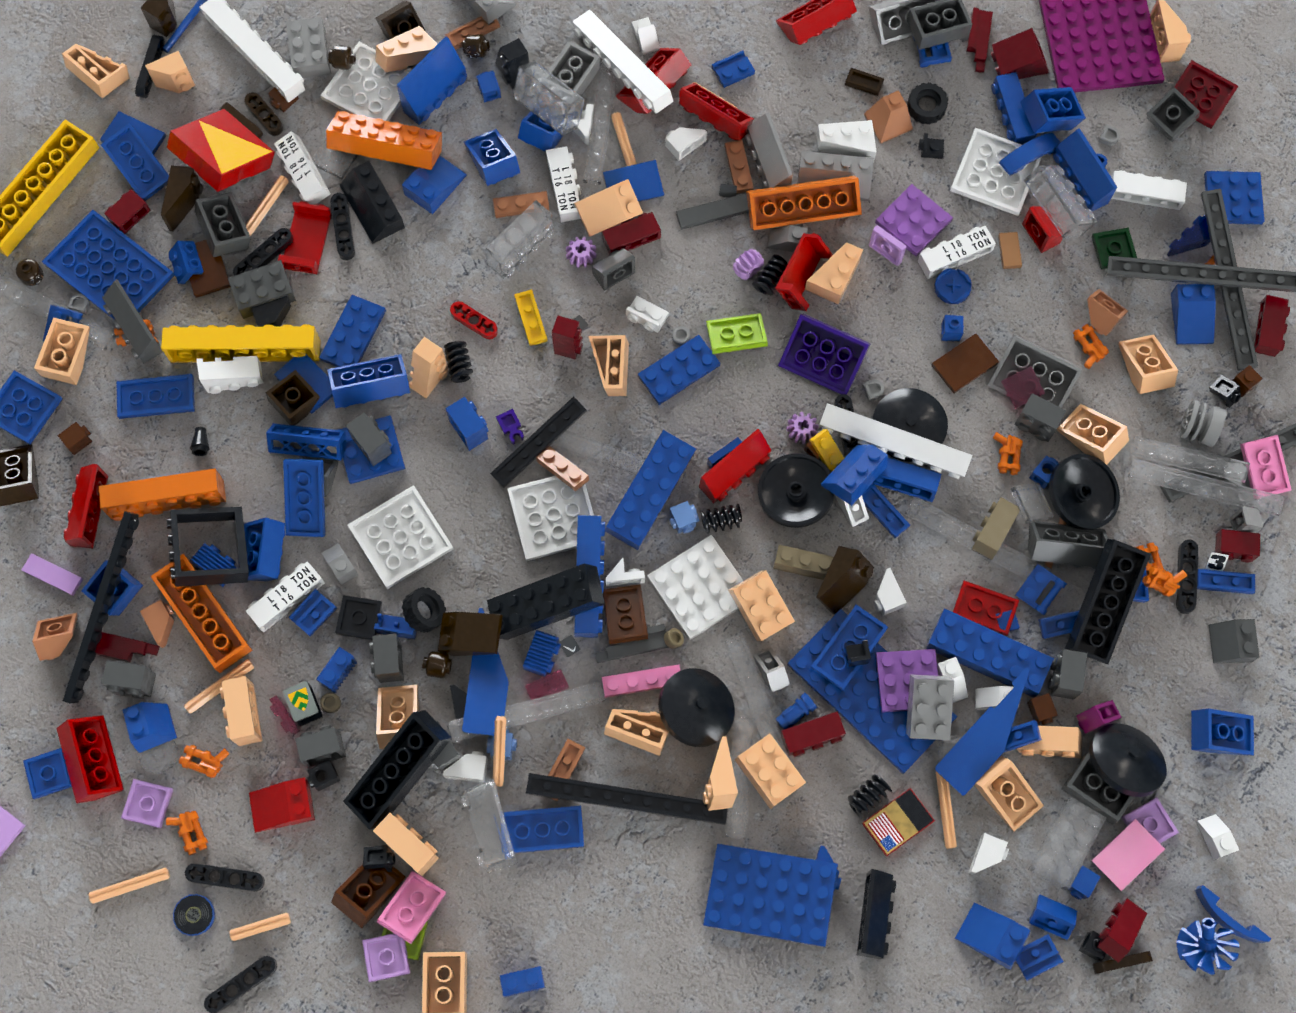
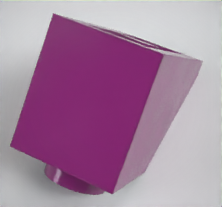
[1076,700,1122,734]

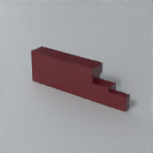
[966,7,993,73]
[95,632,160,663]

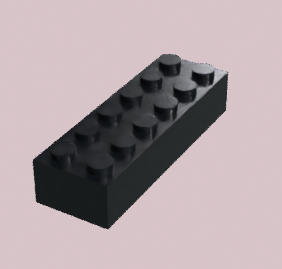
[1065,539,1151,665]
[487,563,605,640]
[343,710,452,830]

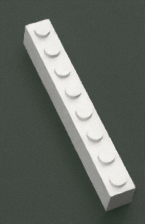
[200,0,305,103]
[573,10,673,114]
[819,403,972,480]

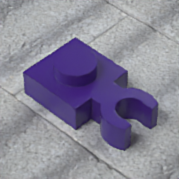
[496,409,524,445]

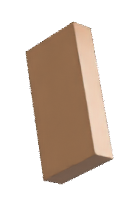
[998,232,1022,269]

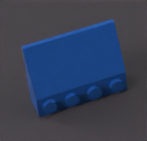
[397,37,467,125]

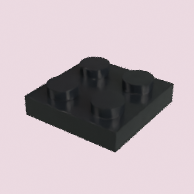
[335,595,382,640]

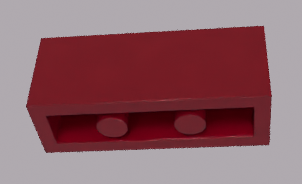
[602,212,661,255]
[1254,295,1290,357]
[552,315,583,360]
[780,711,846,758]
[1098,898,1148,963]

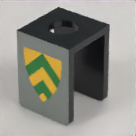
[283,681,323,726]

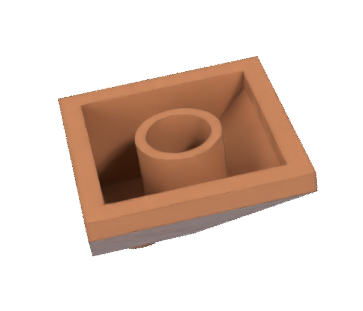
[864,90,913,143]
[1087,289,1128,336]
[32,613,78,661]

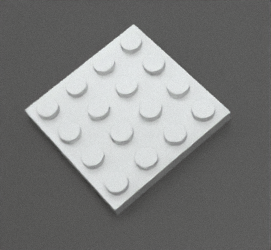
[320,41,412,121]
[950,128,1041,216]
[507,476,594,561]
[348,485,454,589]
[647,535,743,640]

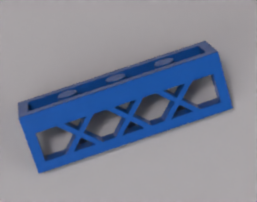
[266,423,346,460]

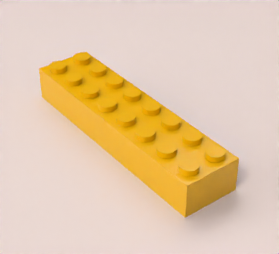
[0,120,99,257]
[161,324,321,363]

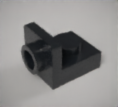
[918,133,944,159]
[1209,375,1241,408]
[363,845,396,872]

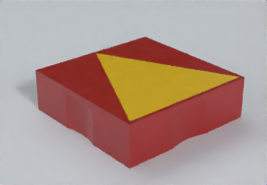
[167,109,275,192]

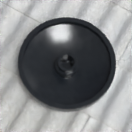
[872,388,948,462]
[758,453,835,528]
[1049,454,1120,530]
[658,668,735,747]
[1089,723,1167,797]

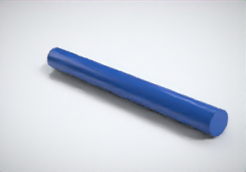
[162,0,207,53]

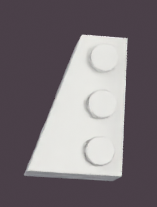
[816,120,877,163]
[197,356,264,394]

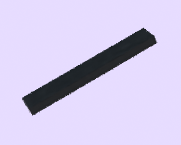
[490,396,587,488]

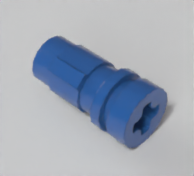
[775,693,817,730]

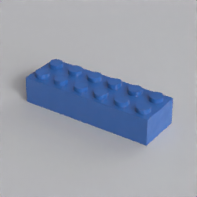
[605,430,696,550]
[574,515,605,638]
[926,608,1054,698]

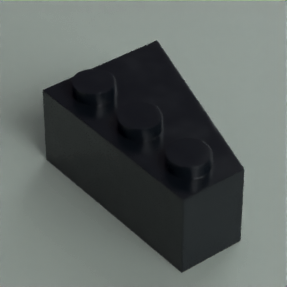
[495,38,531,89]

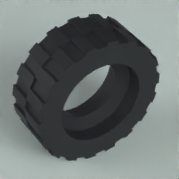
[907,83,948,125]
[402,587,446,633]

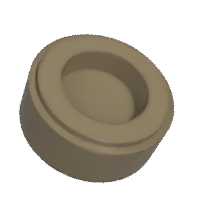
[664,628,684,649]
[320,692,341,713]

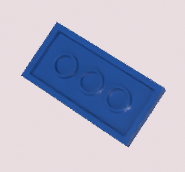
[101,123,169,201]
[319,295,386,367]
[638,335,720,405]
[116,374,195,419]
[283,459,325,537]
[811,604,888,691]
[500,806,584,854]

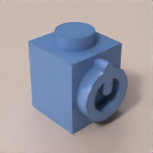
[669,501,700,534]
[487,729,517,760]

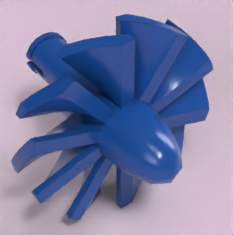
[1176,918,1239,974]

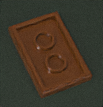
[189,240,231,298]
[931,334,999,394]
[603,584,648,644]

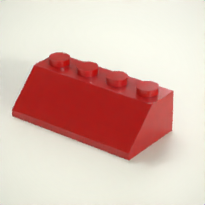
[776,0,857,45]
[616,48,692,114]
[679,83,754,140]
[699,429,772,504]
[64,464,108,549]
[56,715,124,804]

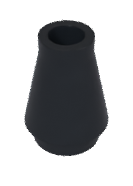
[190,427,210,456]

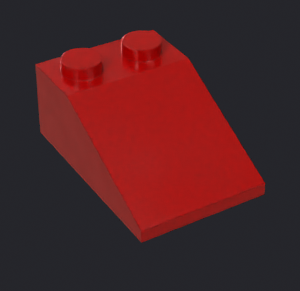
[249,777,315,833]

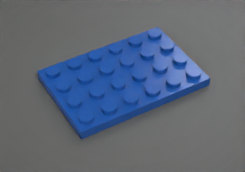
[42,210,175,319]
[703,844,838,947]

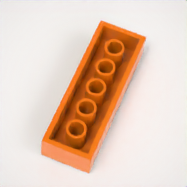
[326,111,442,170]
[746,176,862,230]
[99,468,226,521]
[151,554,253,673]

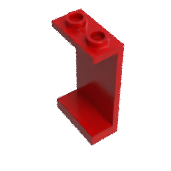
[278,201,332,274]
[776,233,833,311]

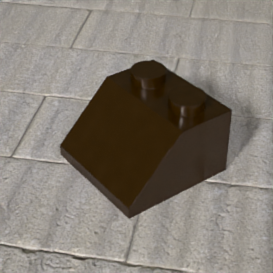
[141,0,177,37]
[375,0,427,40]
[265,370,320,426]

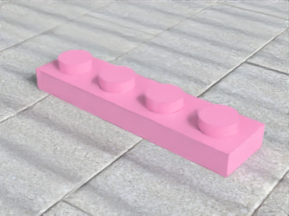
[602,665,680,698]

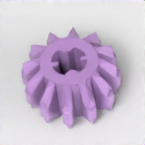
[566,236,597,268]
[733,249,764,280]
[786,412,819,445]

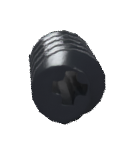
[752,254,788,296]
[444,341,473,383]
[700,504,742,534]
[848,774,892,819]

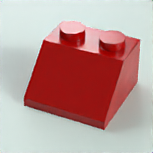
[1022,206,1064,253]

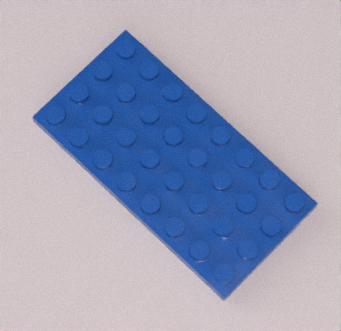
[787,609,957,774]

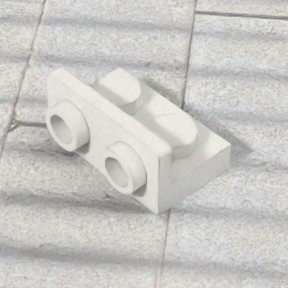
[626,296,669,333]

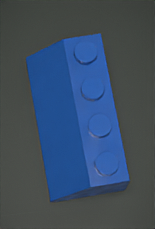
[1053,128,1117,212]
[327,354,410,408]

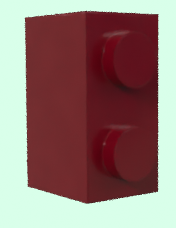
[104,189,151,234]
[1215,529,1260,563]

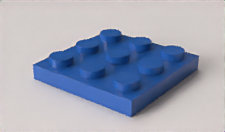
[1204,171,1264,225]
[0,370,63,445]
[338,415,406,484]

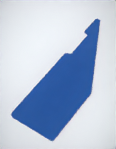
[462,608,509,736]
[935,667,1030,796]

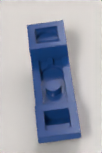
[999,133,1061,176]
[1195,885,1272,943]

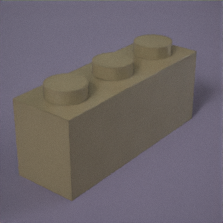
[972,497,1021,560]
[773,544,834,580]

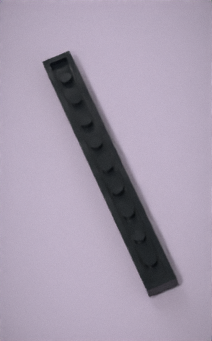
[63,511,139,704]
[526,773,728,825]

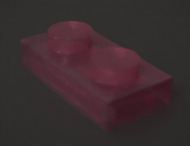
[525,669,569,705]
[269,695,300,735]

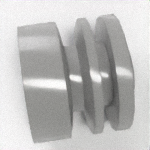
[1180,400,1226,447]

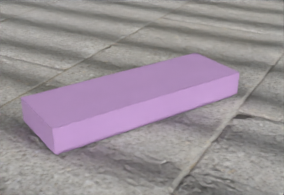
[22,553,83,596]

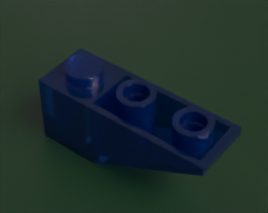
[1167,215,1211,257]

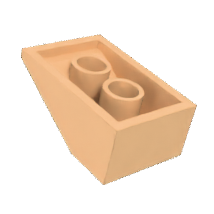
[1150,0,1191,63]
[574,179,643,237]
[34,318,90,385]
[1119,334,1178,394]
[1057,404,1129,465]
[376,685,419,749]
[703,736,738,811]
[975,755,1044,831]

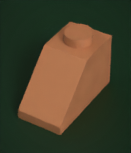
[140,600,175,648]

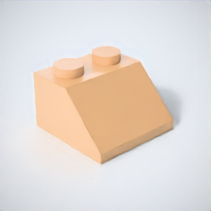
[145,51,195,93]

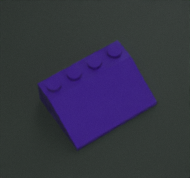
[778,314,871,395]

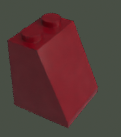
[991,28,1050,79]

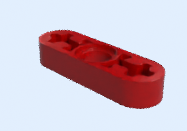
[450,301,498,339]

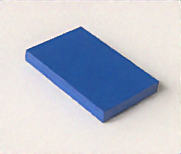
[100,111,166,154]
[603,160,664,202]
[274,353,333,414]

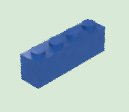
[991,72,1037,145]
[873,458,942,502]

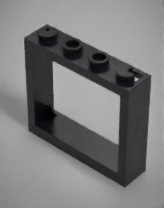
[166,506,249,587]

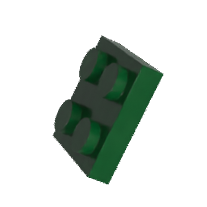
[1091,227,1137,269]

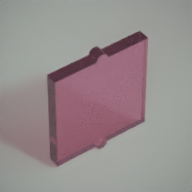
[1001,366,1045,409]

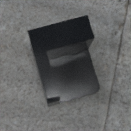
[845,640,871,667]

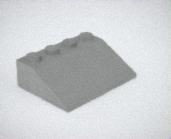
[988,335,1083,408]

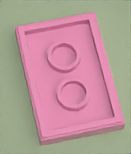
[1240,435,1291,500]
[1091,819,1165,891]
[377,871,446,944]

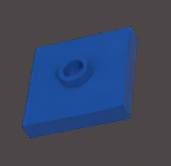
[23,748,72,799]

